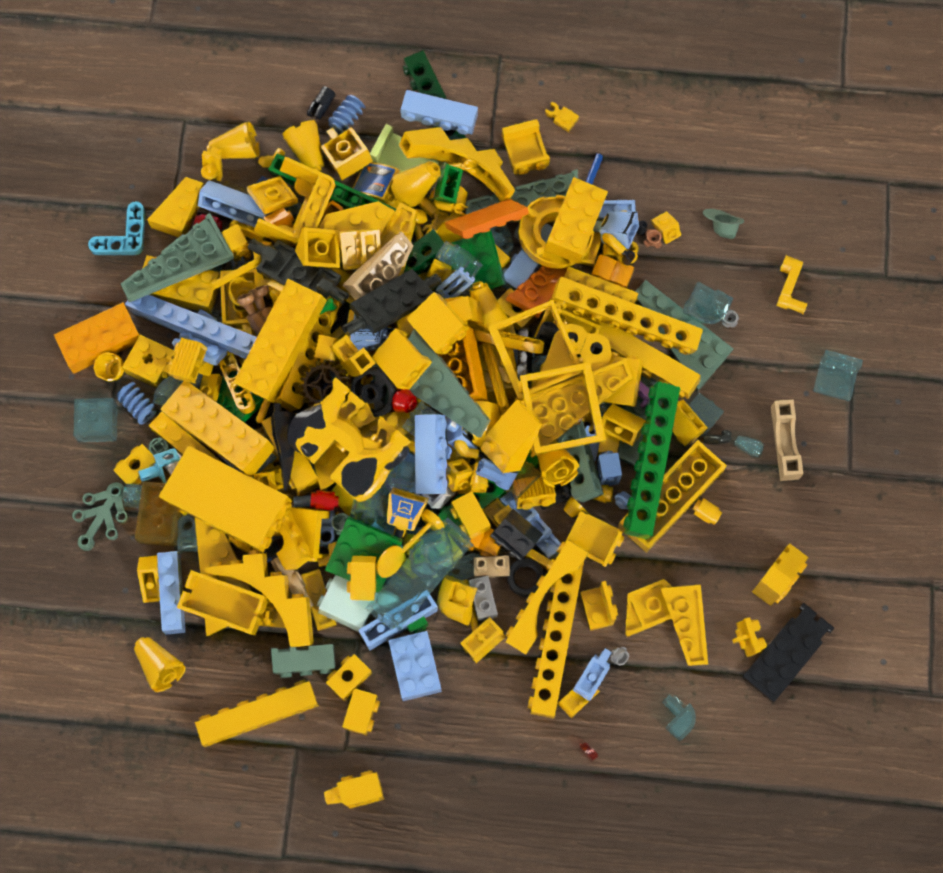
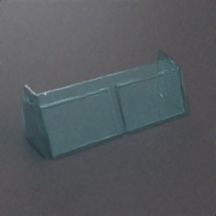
[365,518,474,630]

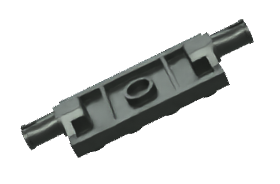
[248,238,349,304]
[342,269,442,336]

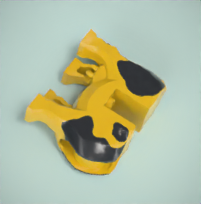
[288,378,411,502]

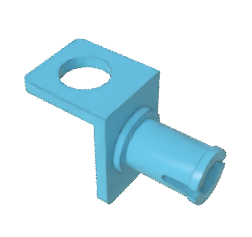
[138,448,180,485]

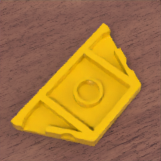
[625,579,672,638]

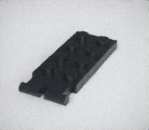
[743,603,835,703]

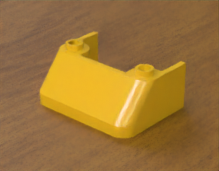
[253,156,335,244]

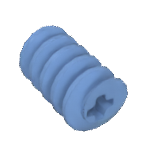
[328,95,366,134]
[116,382,156,424]

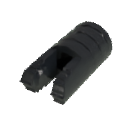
[306,86,336,120]

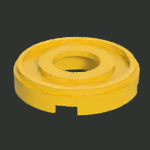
[518,195,594,269]

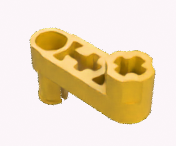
[776,255,808,314]

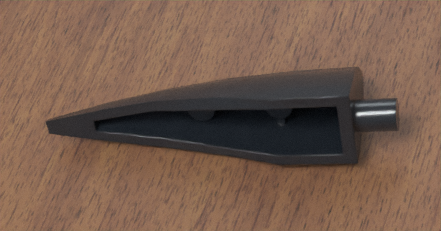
[271,403,296,491]

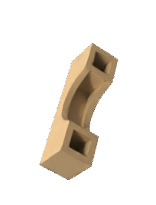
[771,399,803,481]

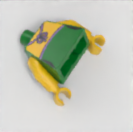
[429,160,477,216]

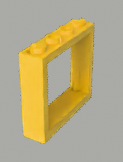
[488,300,584,400]
[517,362,606,455]

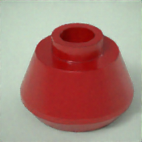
[392,389,417,413]

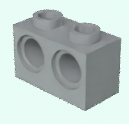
[469,576,497,622]

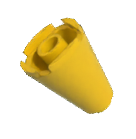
[282,120,324,171]
[207,122,260,159]
[391,161,441,207]
[469,281,508,331]
[537,441,579,487]
[134,637,186,692]

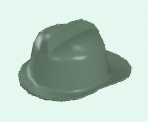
[703,209,744,239]

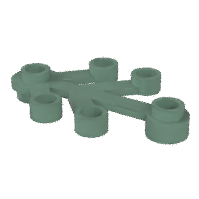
[72,482,129,551]

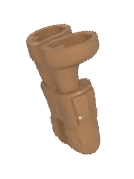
[237,285,272,337]

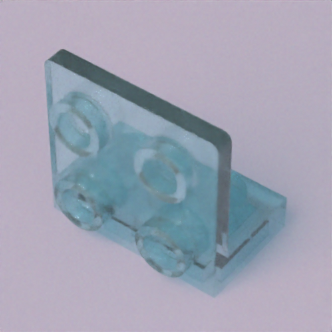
[813,350,863,401]

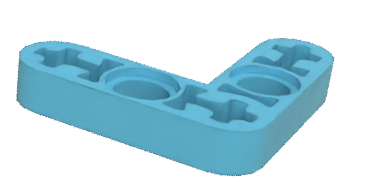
[88,202,145,255]

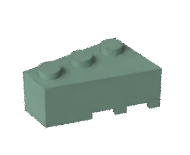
[271,644,336,678]

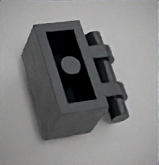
[490,509,543,561]

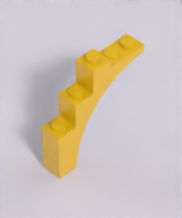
[399,127,515,202]
[204,550,314,647]

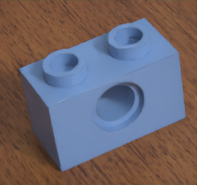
[596,451,622,486]

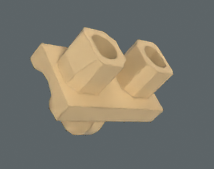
[474,555,510,578]

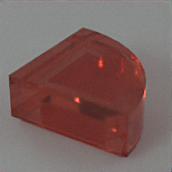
[579,742,598,762]

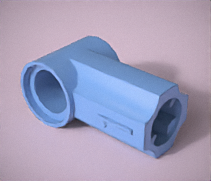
[476,458,518,490]

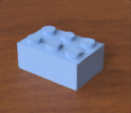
[388,631,441,701]

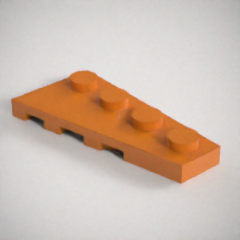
[506,266,568,319]

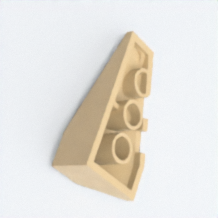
[343,232,414,300]

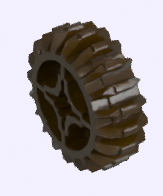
[299,360,352,408]

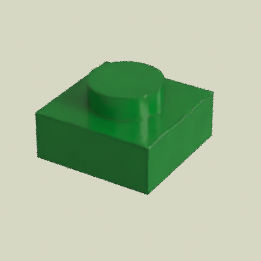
[407,616,428,635]

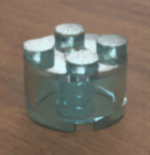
[350,488,389,528]

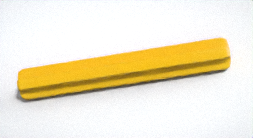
[482,342,509,410]

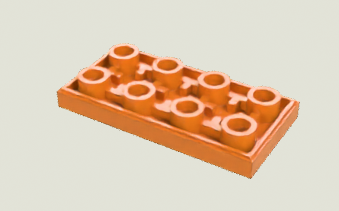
[445,199,529,239]

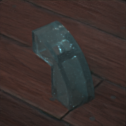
[152,373,203,406]

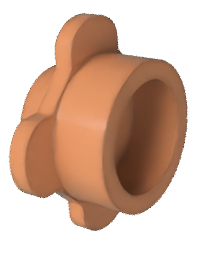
[644,229,663,249]

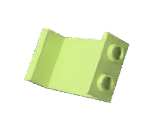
[370,124,446,173]

